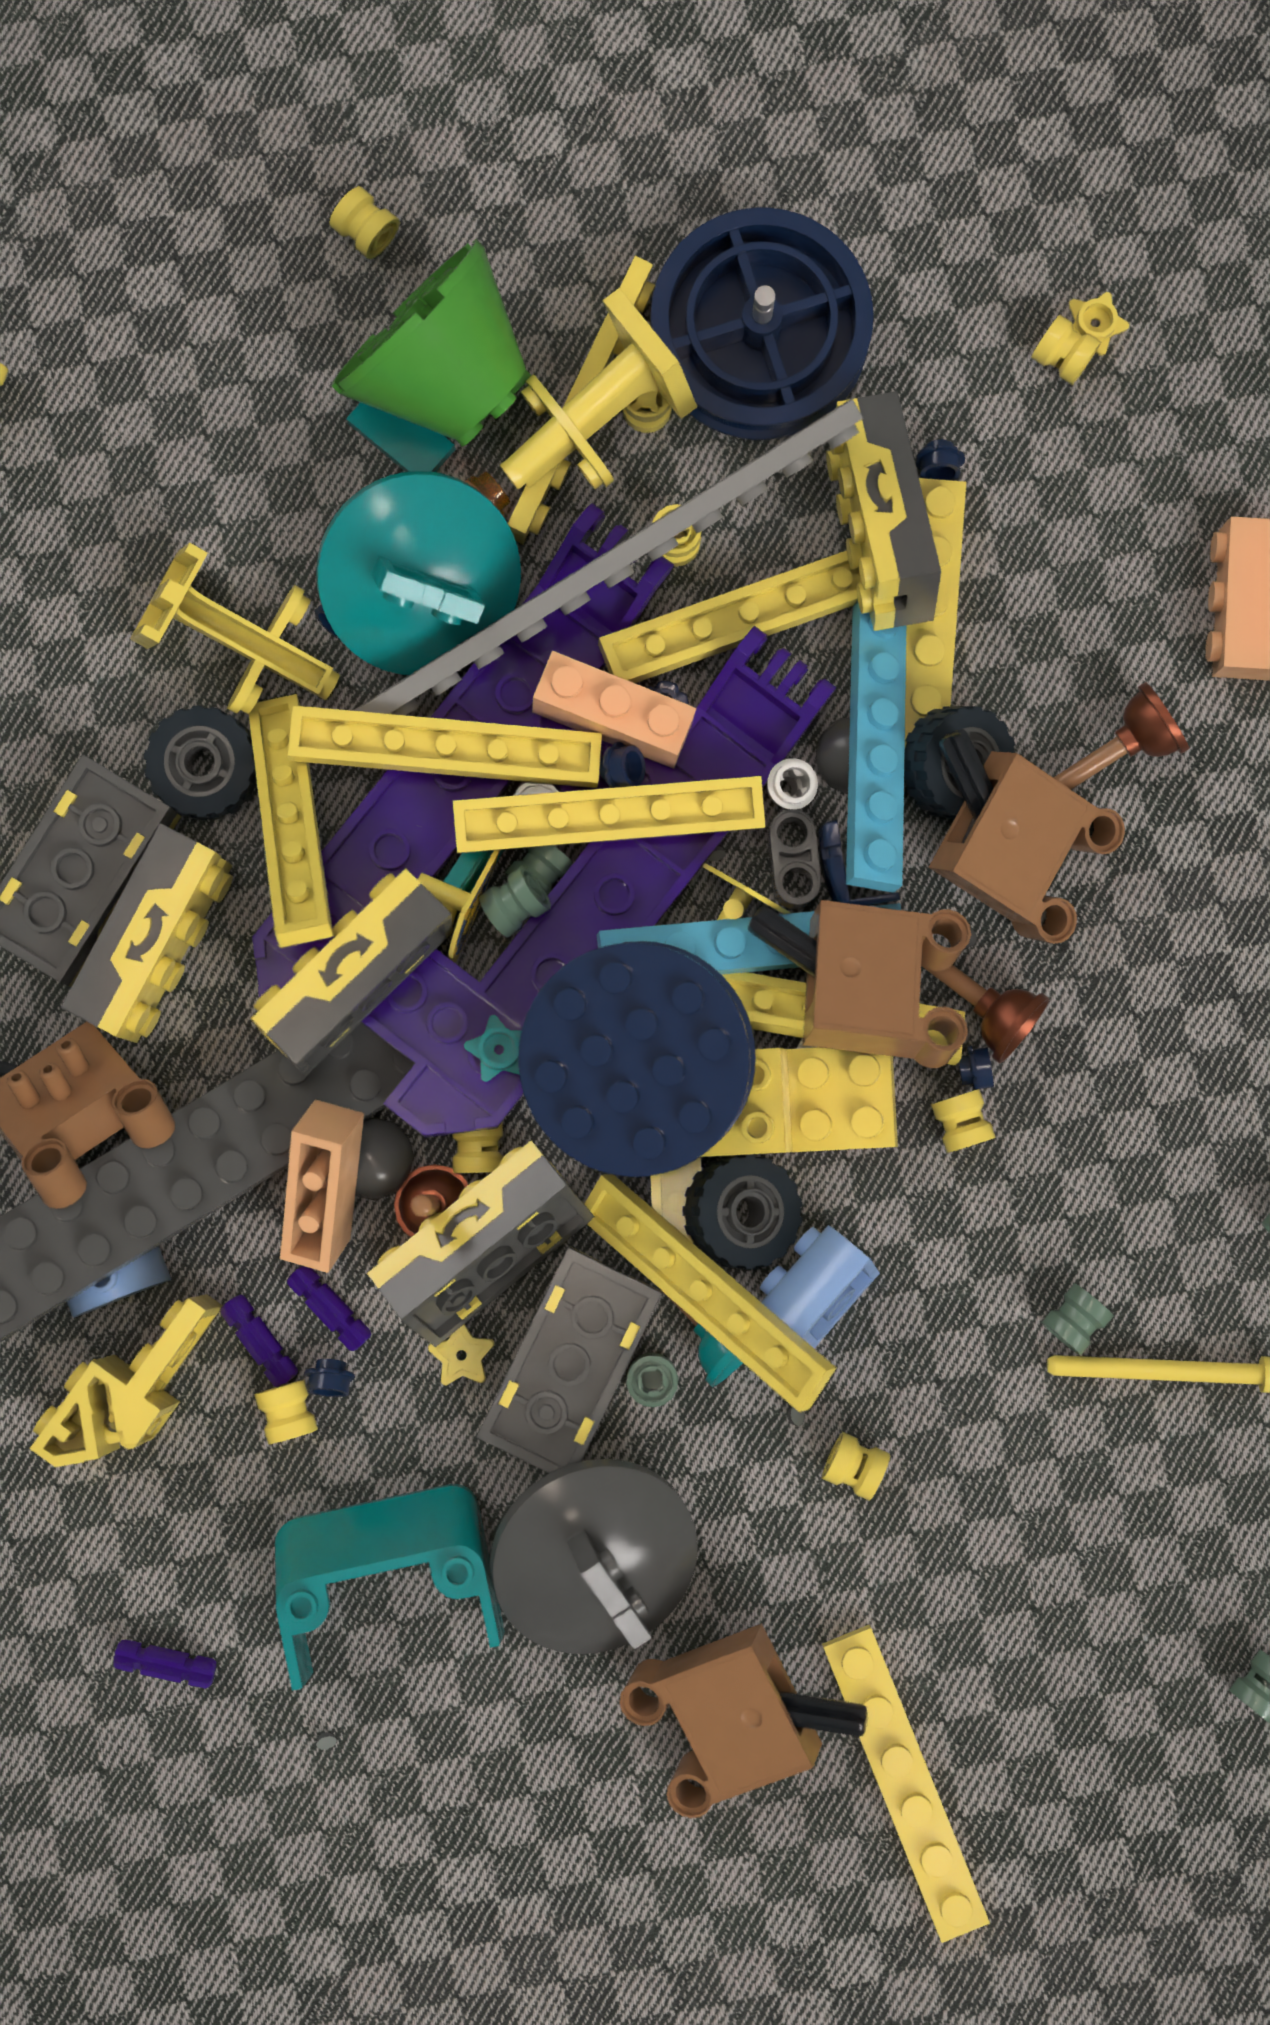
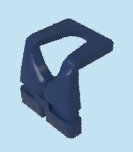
[817,820,901,906]

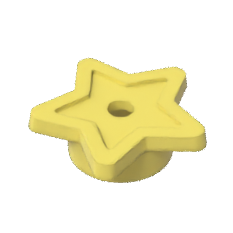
[1069,292,1129,356]
[428,1324,495,1386]

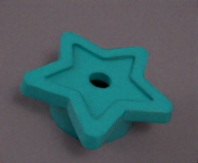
[464,1015,522,1082]

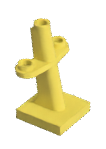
[500,288,697,490]
[130,542,340,714]

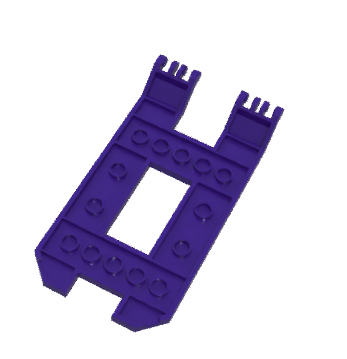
[252,503,837,1137]

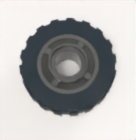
[144,705,257,821]
[904,706,1016,819]
[683,1155,803,1269]

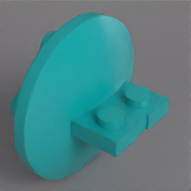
[316,471,521,675]

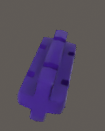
[287,1265,371,1352]
[220,1295,298,1388]
[113,1639,216,1689]

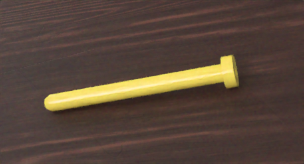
[1047,1355,1270,1393]

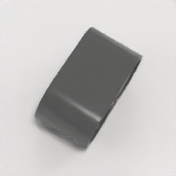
[767,809,821,910]

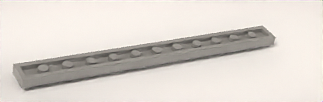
[353,398,863,715]

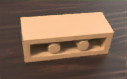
[1206,516,1270,680]
[532,651,697,769]
[280,1099,364,1273]

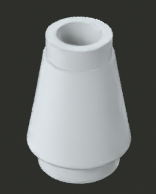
[767,758,818,809]

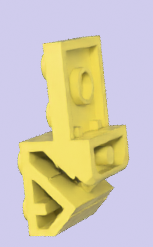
[700,1047,898,1157]
[30,1294,223,1467]

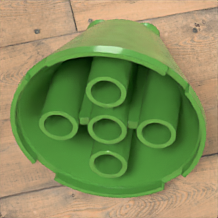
[331,239,531,447]

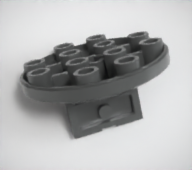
[490,1459,698,1654]

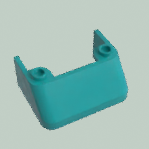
[275,1484,505,1691]

